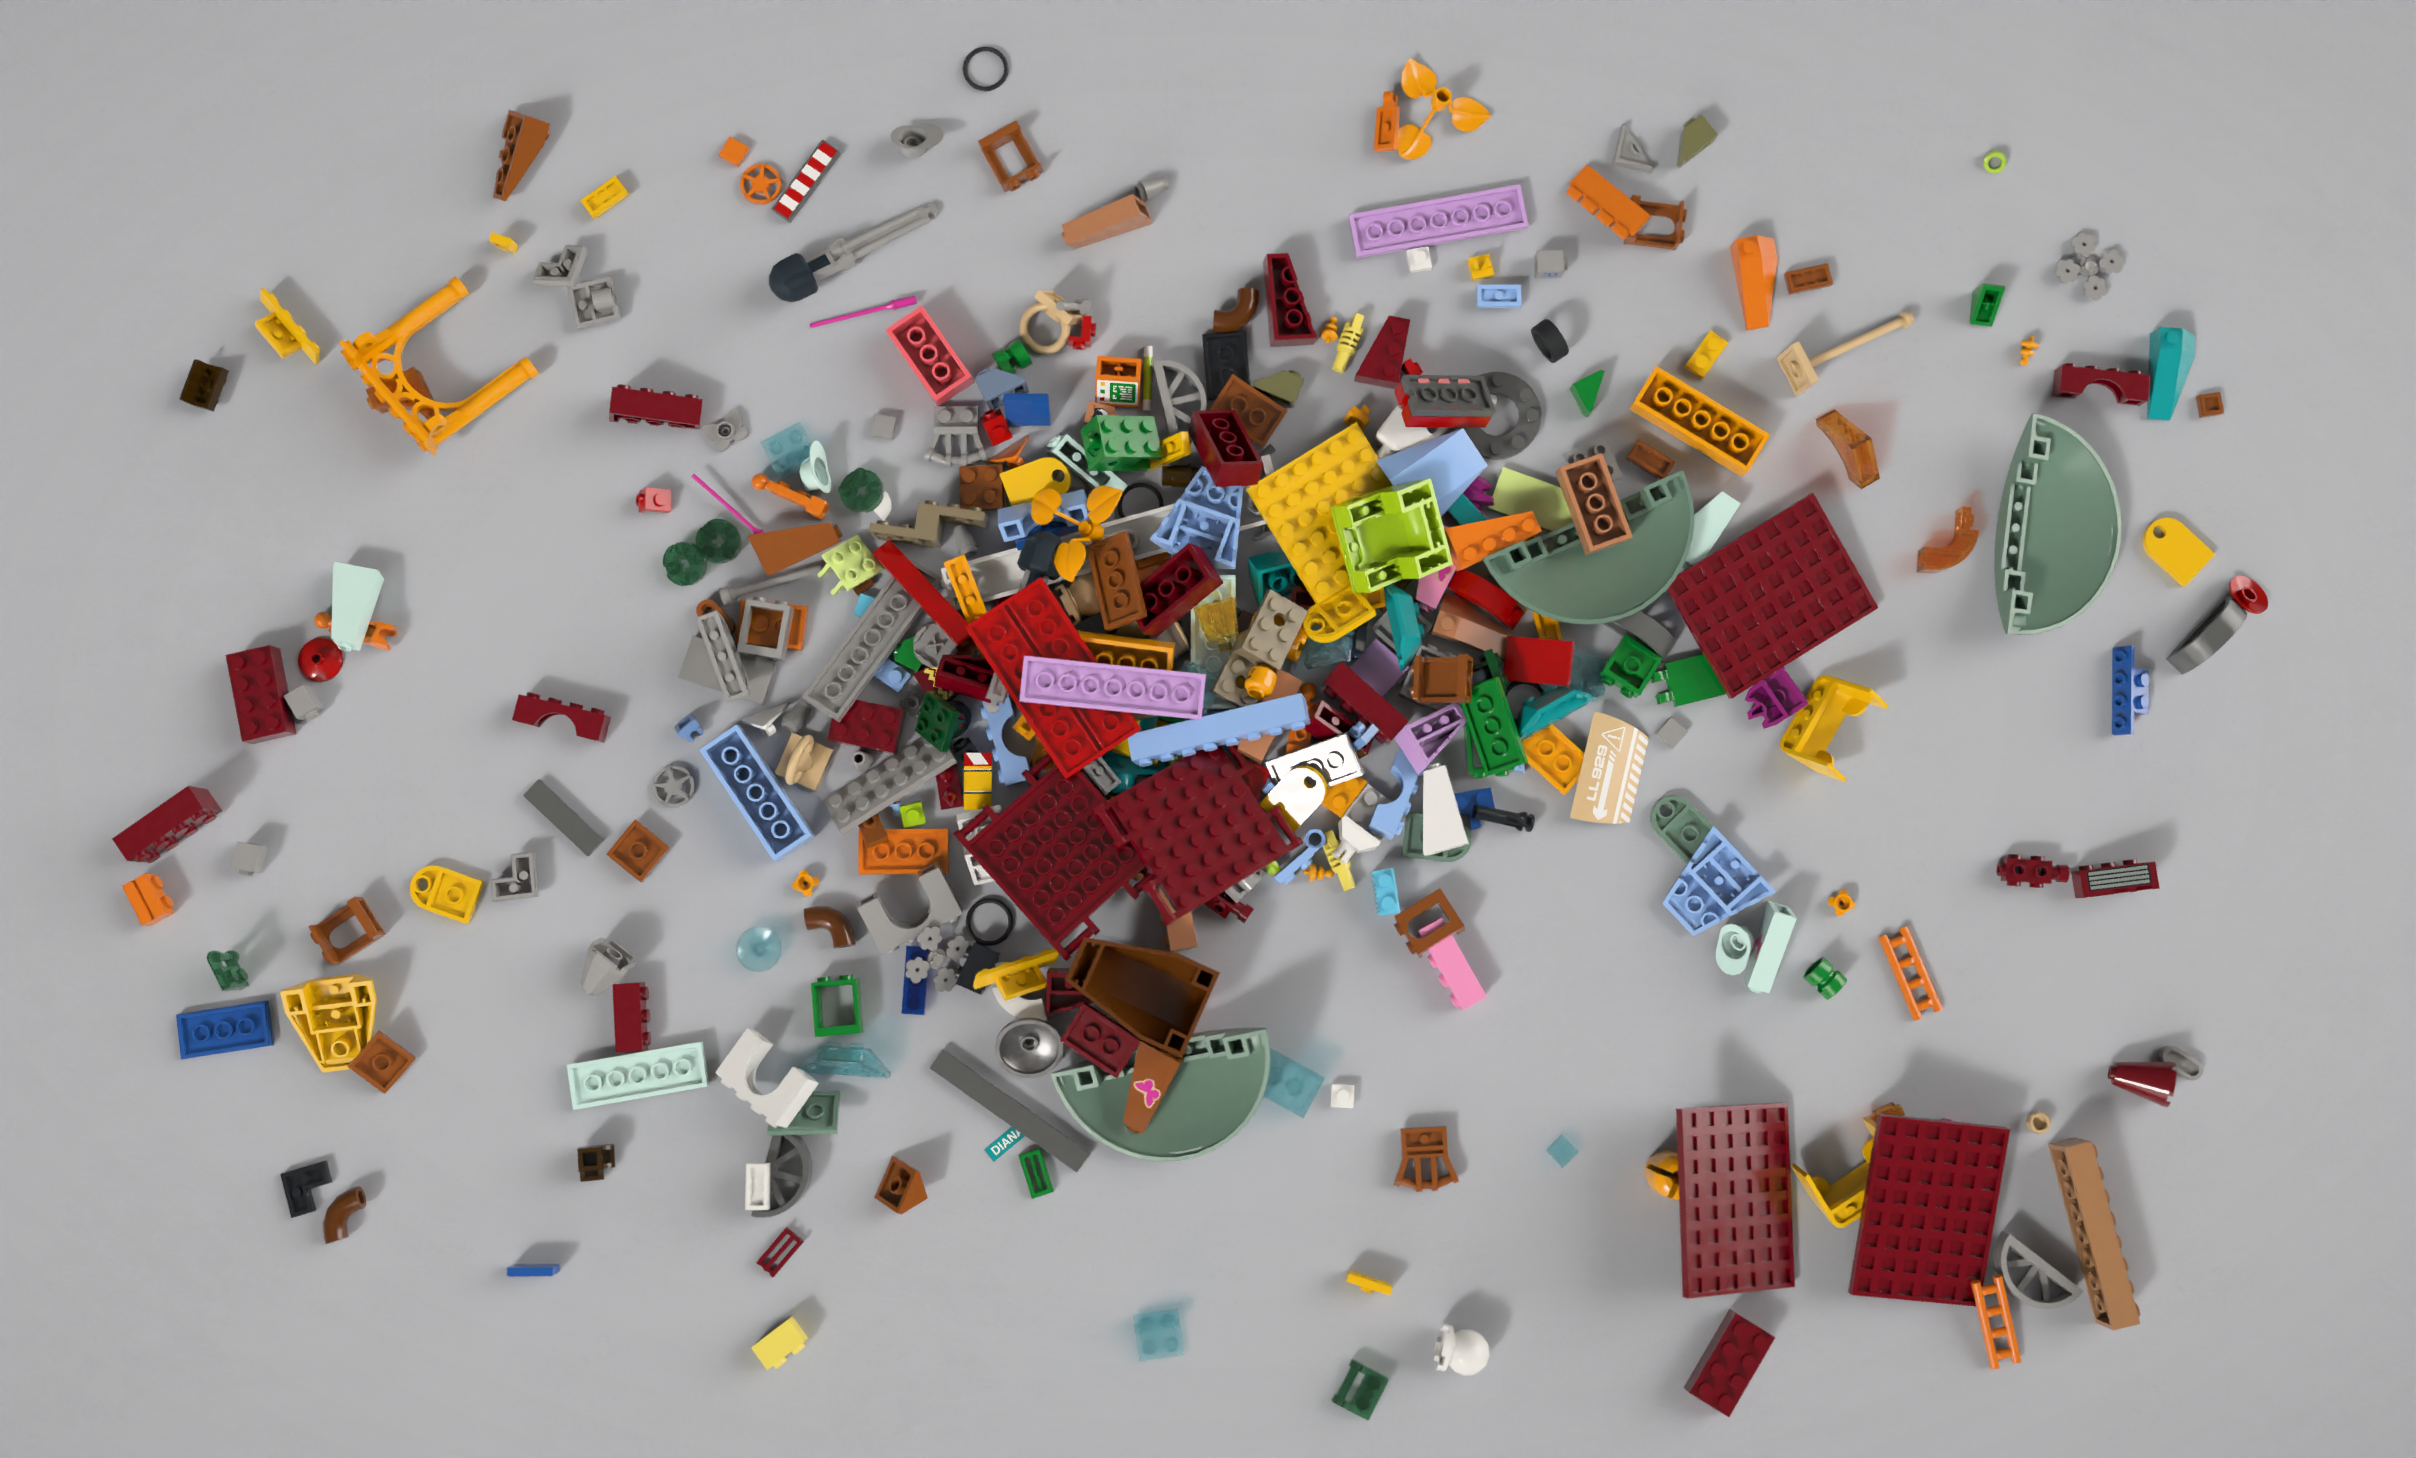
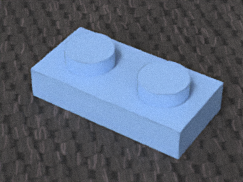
[1476,285,1521,308]
[874,658,912,694]

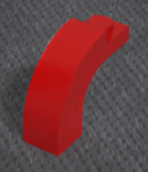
[1447,569,1525,630]

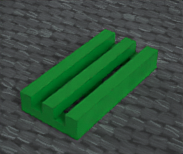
[1018,1148,1054,1199]

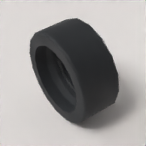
[1531,319,1569,363]

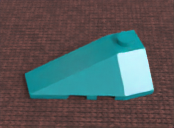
[2147,327,2195,421]
[1248,551,1304,606]

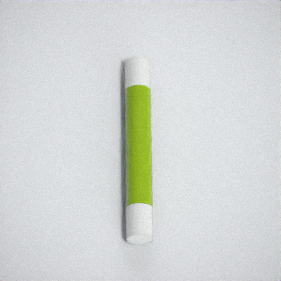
[1142,346,1153,412]

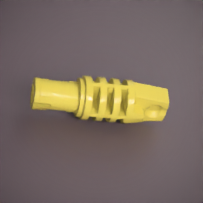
[1332,313,1364,374]
[1323,830,1356,891]

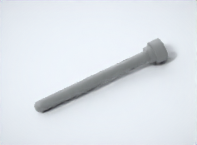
[719,564,824,605]

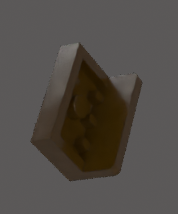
[179,359,229,412]

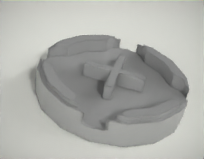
[913,623,958,668]

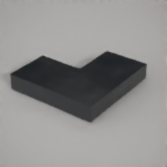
[280,1160,332,1218]

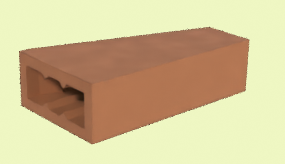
[1062,194,1152,249]

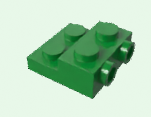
[1598,635,1662,699]

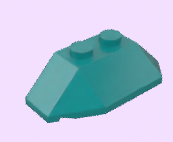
[1384,584,1425,671]
[1516,686,1593,741]

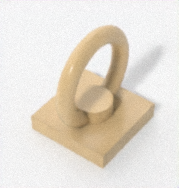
[1020,290,1084,355]
[774,733,834,791]

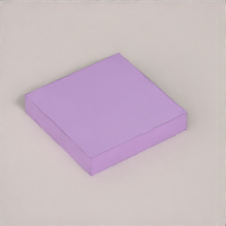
[1350,639,1409,698]

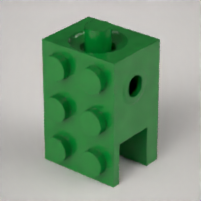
[1080,415,1163,471]

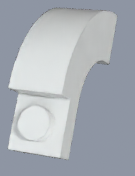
[992,961,1049,1021]

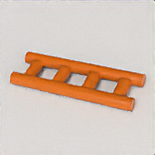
[1878,926,1943,1021]
[1971,1274,2021,1369]

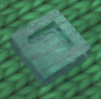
[1546,1135,1579,1168]

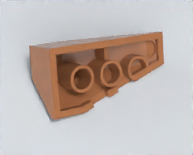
[1430,593,1513,660]

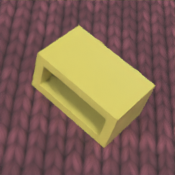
[751,1316,808,1370]

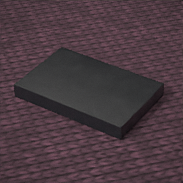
[1202,331,1251,400]

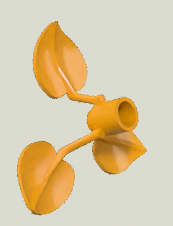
[1397,58,1491,160]
[1031,486,1123,582]

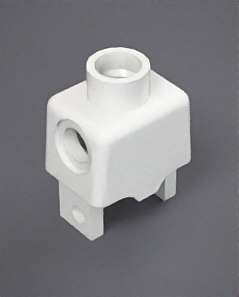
[1374,406,1449,459]

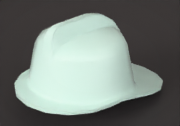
[800,440,832,493]
[1716,924,1755,975]

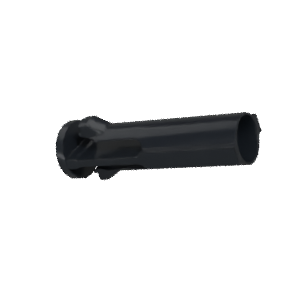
[1472,804,1535,832]

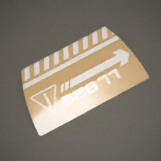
[1570,712,1649,824]

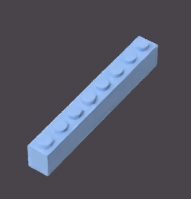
[1128,693,1311,767]

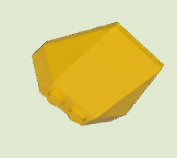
[280,974,377,1073]

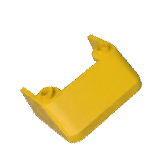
[1779,675,1889,782]
[1791,1117,1876,1228]

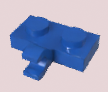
[1455,787,1495,830]

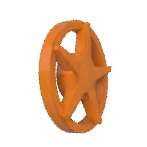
[740,164,782,205]

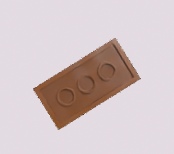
[1086,531,1147,631]

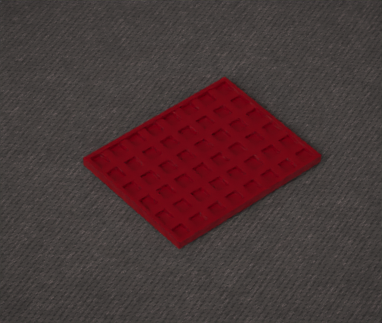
[1667,493,1878,699]
[1676,1102,1795,1299]
[1848,1114,2010,1307]

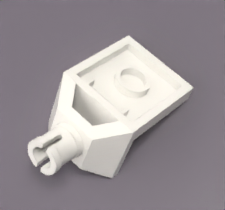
[1332,784,1392,865]

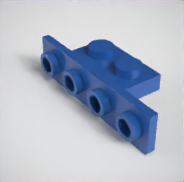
[2112,645,2150,736]

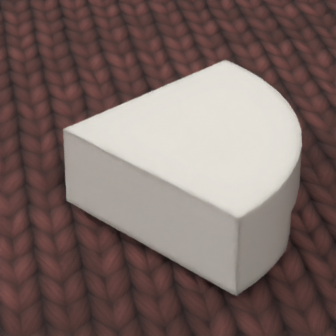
[869,491,892,521]

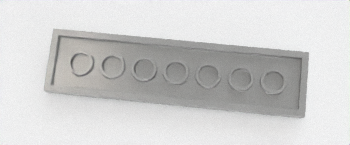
[802,557,942,722]

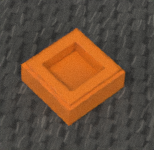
[719,136,750,168]

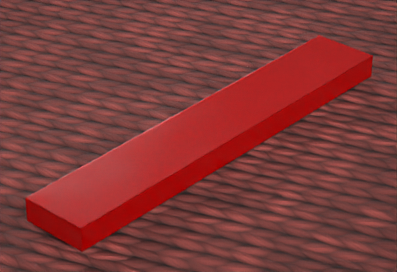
[872,539,970,646]

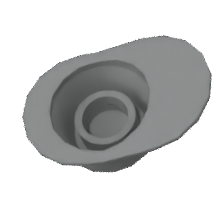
[891,125,943,158]

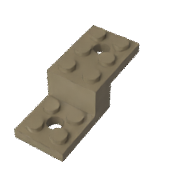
[869,500,989,549]
[1211,589,1308,708]

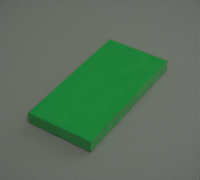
[1461,677,1528,777]

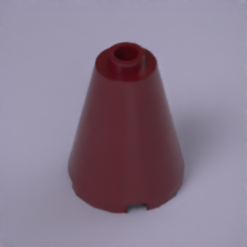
[2108,1062,2177,1107]

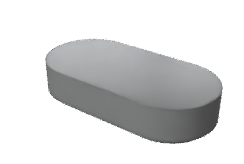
[2158,1046,2203,1081]

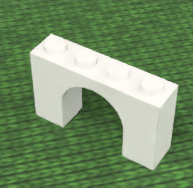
[715,1028,819,1128]

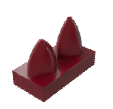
[936,763,964,810]

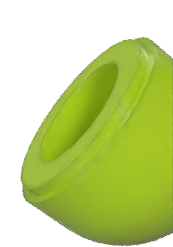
[1983,150,2006,174]

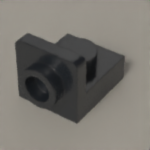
[950,737,979,770]

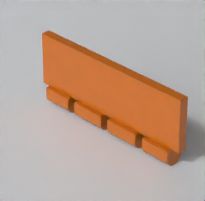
[1566,165,1651,240]

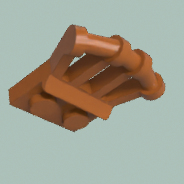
[1394,1126,1459,1192]

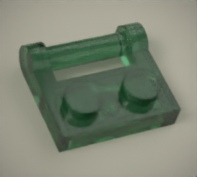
[207,950,250,991]
[1331,1359,1389,1421]

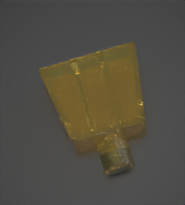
[1193,597,1238,653]

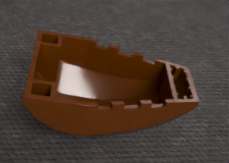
[1065,937,1220,1057]

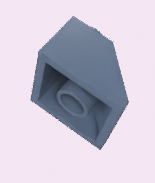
[975,368,1029,410]

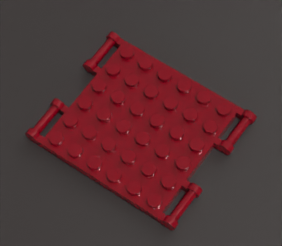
[1092,745,1304,926]
[953,753,1154,961]

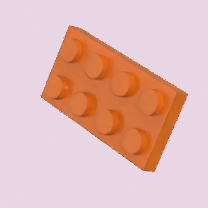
[858,828,949,875]

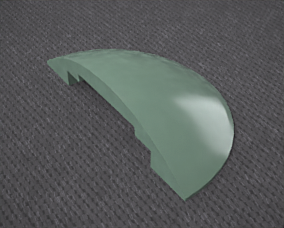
[1994,413,2122,635]
[1482,470,1694,625]
[1051,1028,1271,1161]

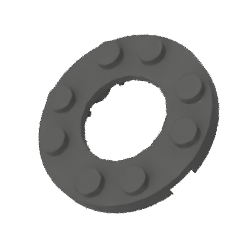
[1454,372,1541,460]

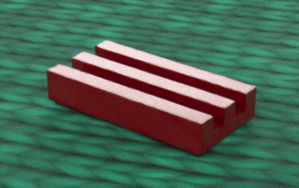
[756,1227,804,1278]

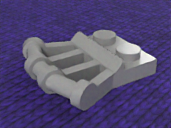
[924,406,988,467]

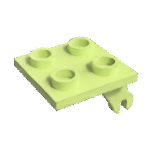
[817,534,883,596]

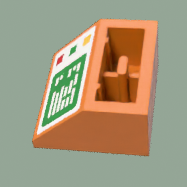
[1095,356,1142,408]

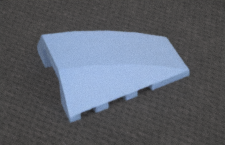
[1376,428,1487,516]
[1150,466,1244,569]
[1662,826,1776,936]

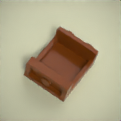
[1410,654,1473,703]

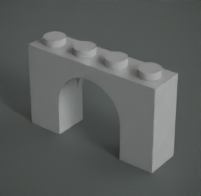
[857,862,963,954]

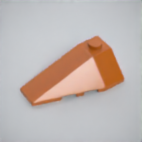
[1730,235,1778,331]

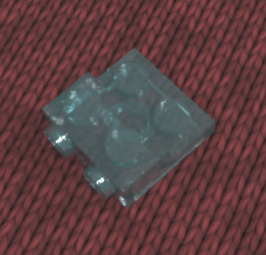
[1304,629,1355,670]

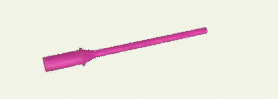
[810,295,917,328]
[691,474,764,534]

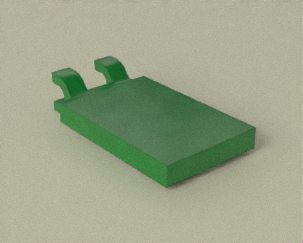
[1651,654,1726,707]

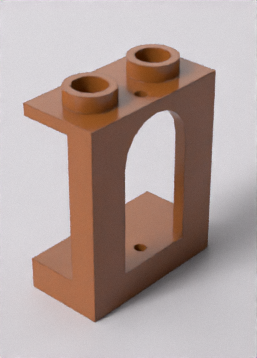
[978,121,1043,192]
[1624,195,1687,250]
[1394,888,1465,958]
[308,897,386,964]

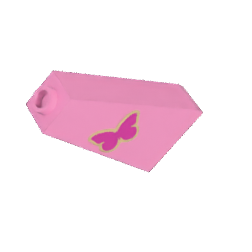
[1414,525,1456,613]

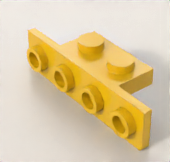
[255,288,320,365]
[973,948,1059,1001]

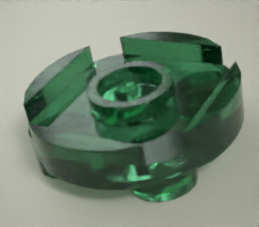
[838,468,884,513]
[695,519,741,564]
[663,541,708,586]

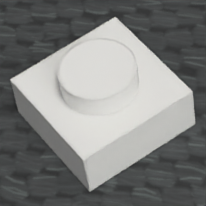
[1406,246,1432,273]
[1330,1084,1354,1108]

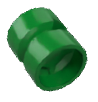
[992,339,1033,374]
[1803,957,1847,1000]

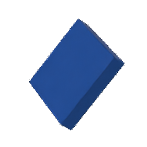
[1004,393,1051,426]

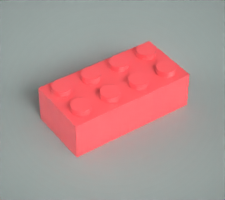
[886,305,974,406]

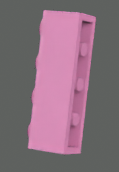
[1416,918,1487,1010]

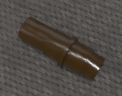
[1161,463,1205,487]

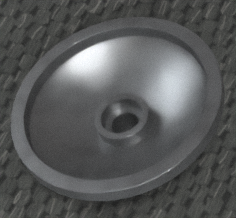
[995,1018,1063,1078]

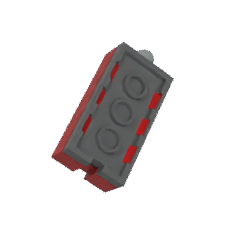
[1394,375,1497,428]

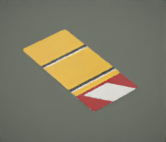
[964,753,992,810]

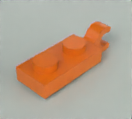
[1374,91,1400,152]

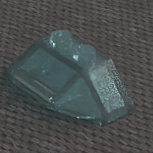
[797,1041,890,1078]

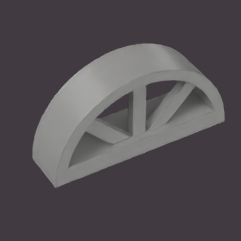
[1153,360,1207,442]
[696,610,750,703]
[1993,1231,2083,1309]

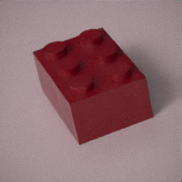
[827,700,906,755]

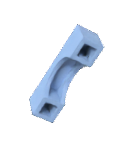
[998,489,1090,542]
[980,693,1030,787]
[1367,748,1425,841]

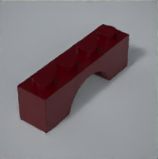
[2052,363,2150,406]
[512,692,611,743]

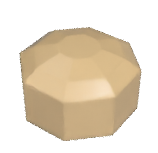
[2026,1111,2051,1134]

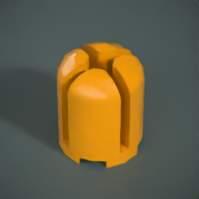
[1644,1150,1679,1200]

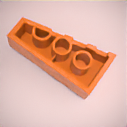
[1444,511,1542,571]

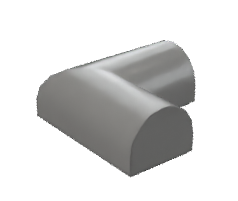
[533,245,588,287]
[490,852,539,902]

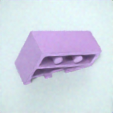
[1395,703,1467,775]

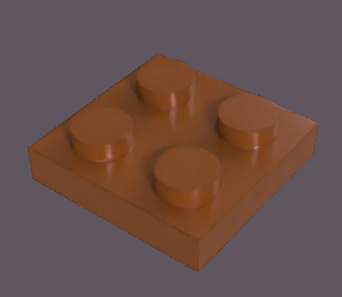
[959,464,1005,511]
[606,820,671,883]
[348,1030,416,1094]

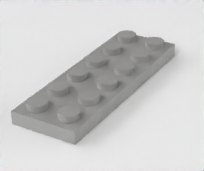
[823,737,957,835]

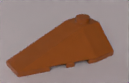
[493,110,550,202]

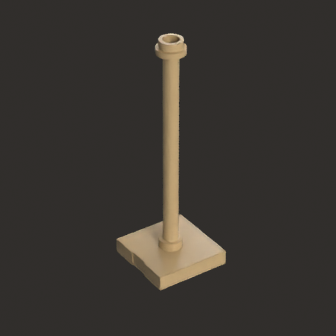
[1776,312,1914,396]

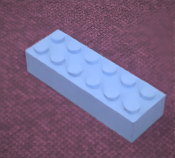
[700,724,816,862]

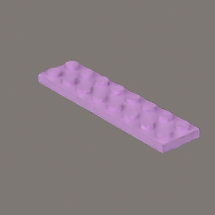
[1348,184,1528,259]
[1019,656,1206,720]

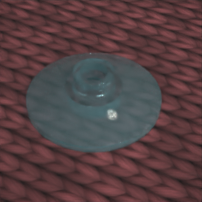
[736,927,782,972]

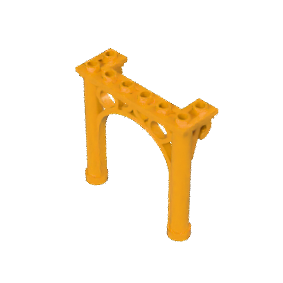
[339,276,539,456]

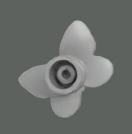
[701,408,748,452]

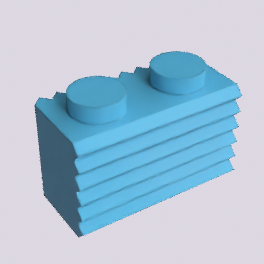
[1370,868,1401,916]

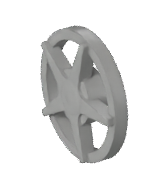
[653,766,695,807]

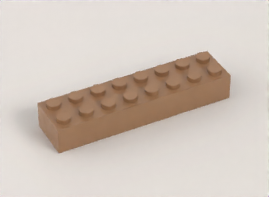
[2048,1138,2140,1330]

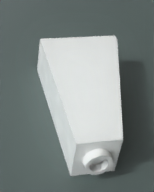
[1423,763,1469,856]

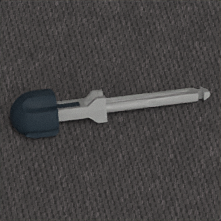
[769,203,939,302]
[986,531,1063,714]

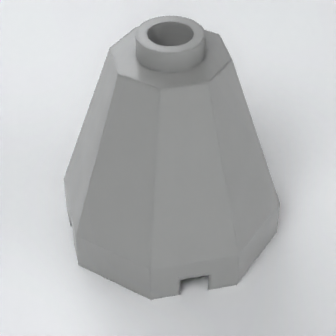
[580,938,636,996]

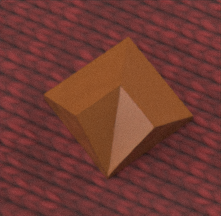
[874,1156,928,1215]

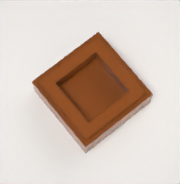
[2196,392,2224,418]

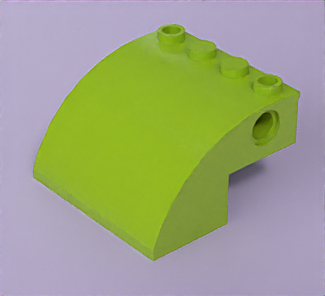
[1330,478,1453,593]

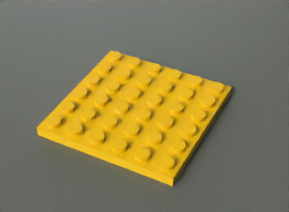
[1246,422,1393,604]

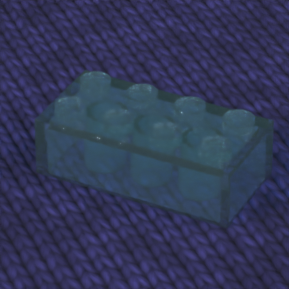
[1263,1047,1325,1118]

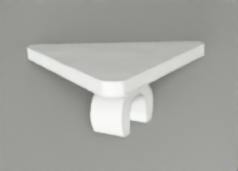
[741,703,789,736]

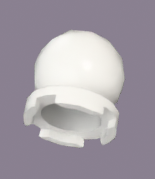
[1434,1323,1490,1376]

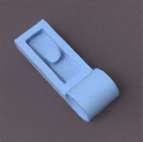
[1274,829,1325,885]

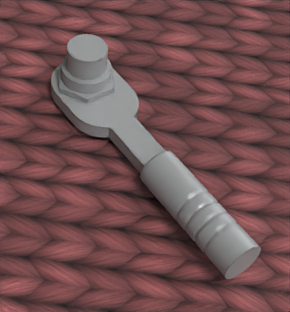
[1056,299,1091,315]

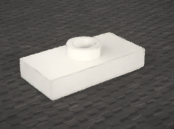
[745,1163,770,1210]

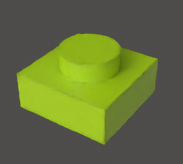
[899,800,926,828]

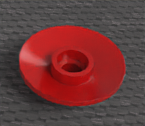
[2229,576,2268,614]
[298,638,343,682]

